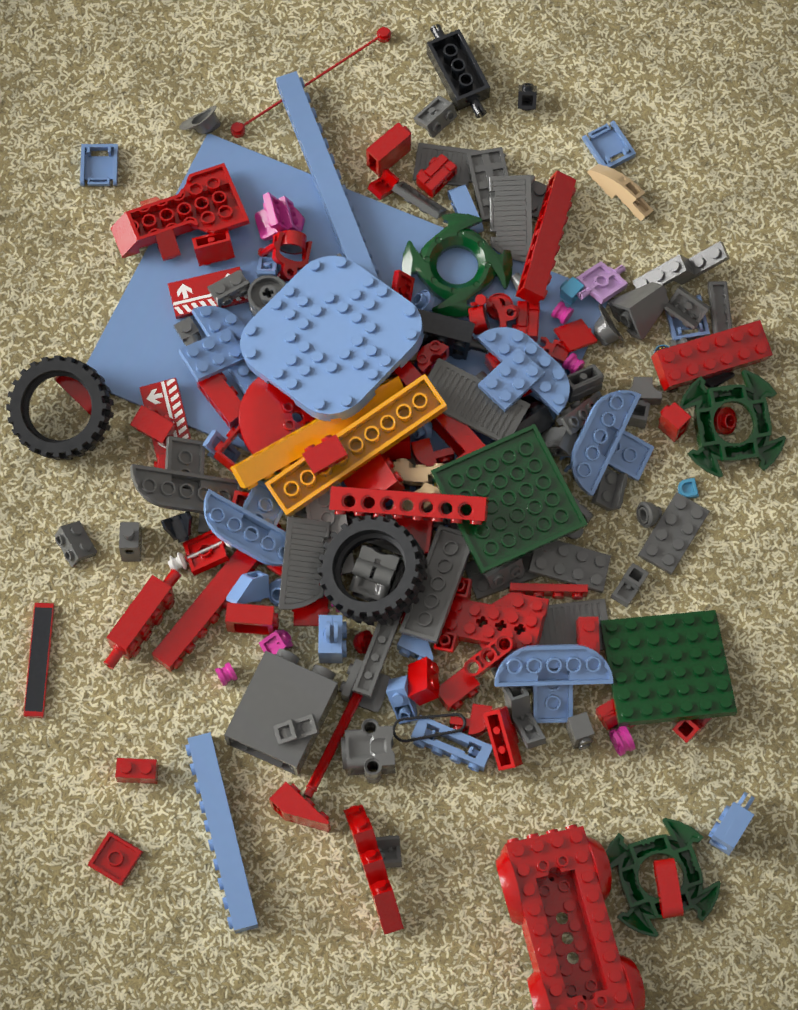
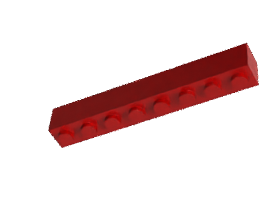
[516,170,576,305]
[152,549,264,672]

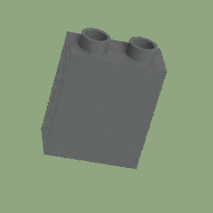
[224,649,338,776]

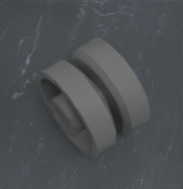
[248,275,286,316]

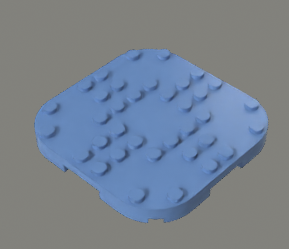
[240,256,424,421]

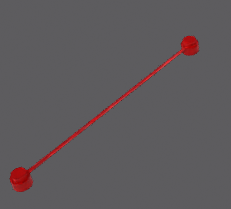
[230,27,391,138]

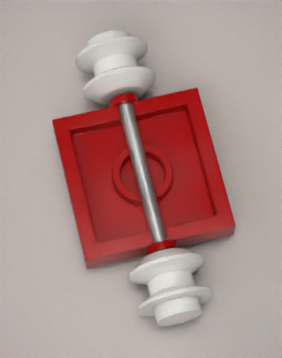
[168,530,233,576]

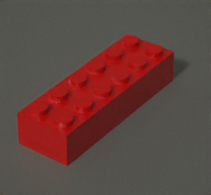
[651,320,773,392]

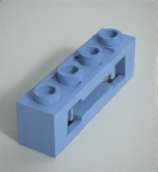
[411,715,493,772]

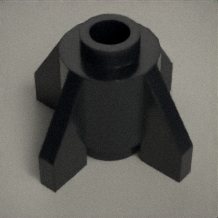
[161,511,192,543]

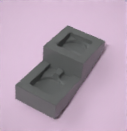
[273,714,320,745]

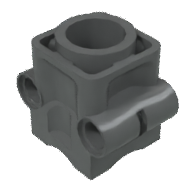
[348,545,403,602]
[341,718,396,784]

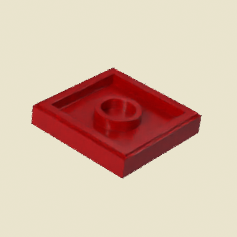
[88,831,143,886]

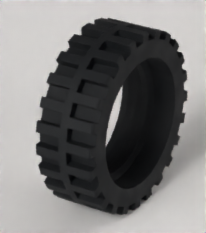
[6,355,114,460]
[318,515,428,626]

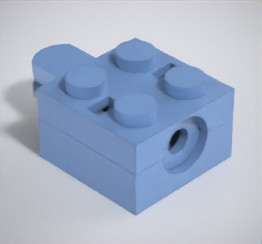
[318,615,347,663]
[708,792,755,856]

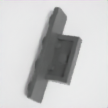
[556,391,603,435]

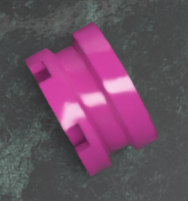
[609,726,635,756]

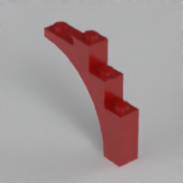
[343,804,404,935]

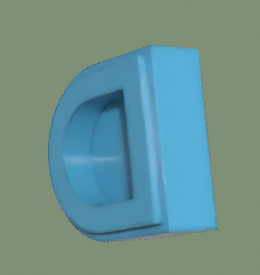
[677,478,699,499]

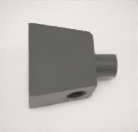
[119,522,142,562]

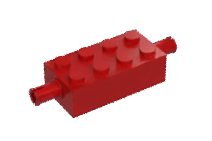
[103,569,181,670]

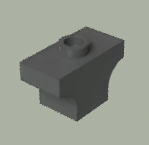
[629,377,662,405]

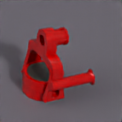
[258,230,312,282]
[468,294,520,335]

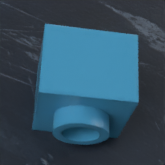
[560,277,584,305]

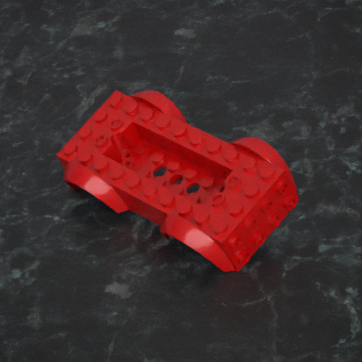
[495,824,645,1010]

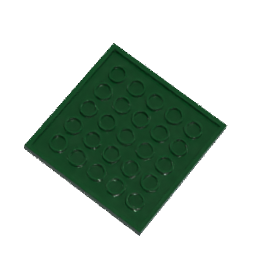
[430,424,588,574]
[600,610,737,727]

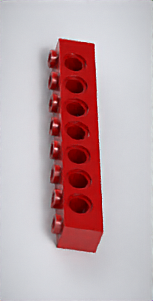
[329,486,489,525]

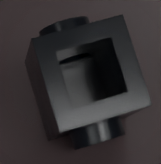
[518,83,537,111]

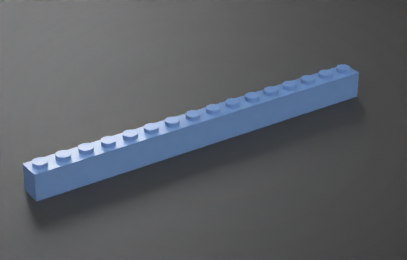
[276,71,383,282]

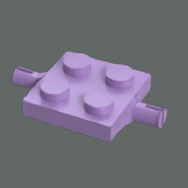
[576,261,628,305]

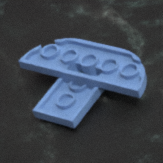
[179,306,258,394]
[477,327,570,416]
[571,390,654,496]
[204,480,286,566]
[494,644,613,723]

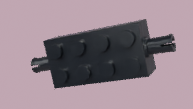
[427,24,490,118]
[418,309,488,360]

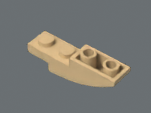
[587,164,654,221]
[393,458,444,486]

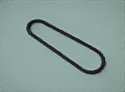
[393,713,466,743]

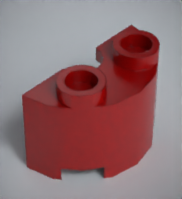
[417,340,449,377]

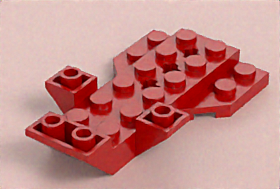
[111,163,250,261]
[401,577,550,668]

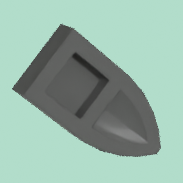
[174,316,202,346]

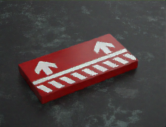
[167,266,249,319]
[139,378,191,460]

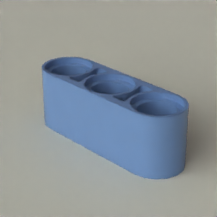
[447,185,484,233]

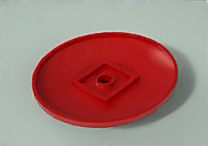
[239,377,316,473]

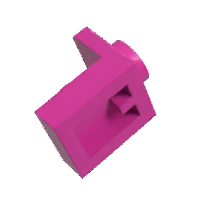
[259,629,293,655]

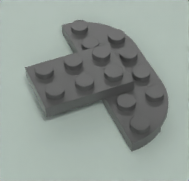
[130,436,241,514]

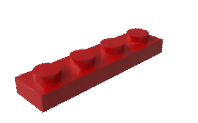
[509,583,588,600]

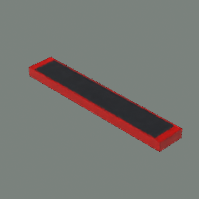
[23,603,55,718]

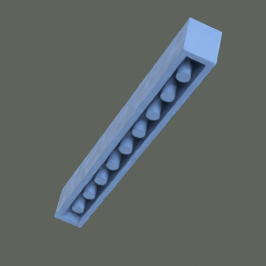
[185,732,259,934]

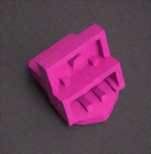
[255,192,305,241]

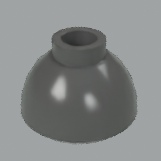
[636,501,662,528]

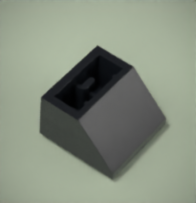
[515,395,555,434]

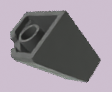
[608,282,669,340]

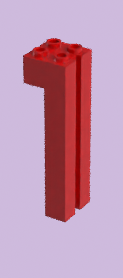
[392,361,486,459]

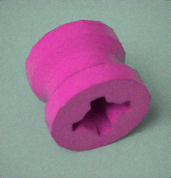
[551,301,574,325]
[562,352,586,374]
[215,662,238,686]

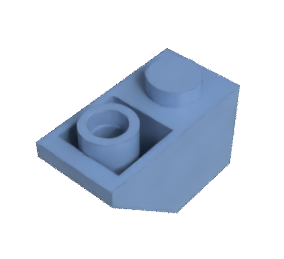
[226,570,270,604]
[397,634,434,662]
[386,675,418,724]

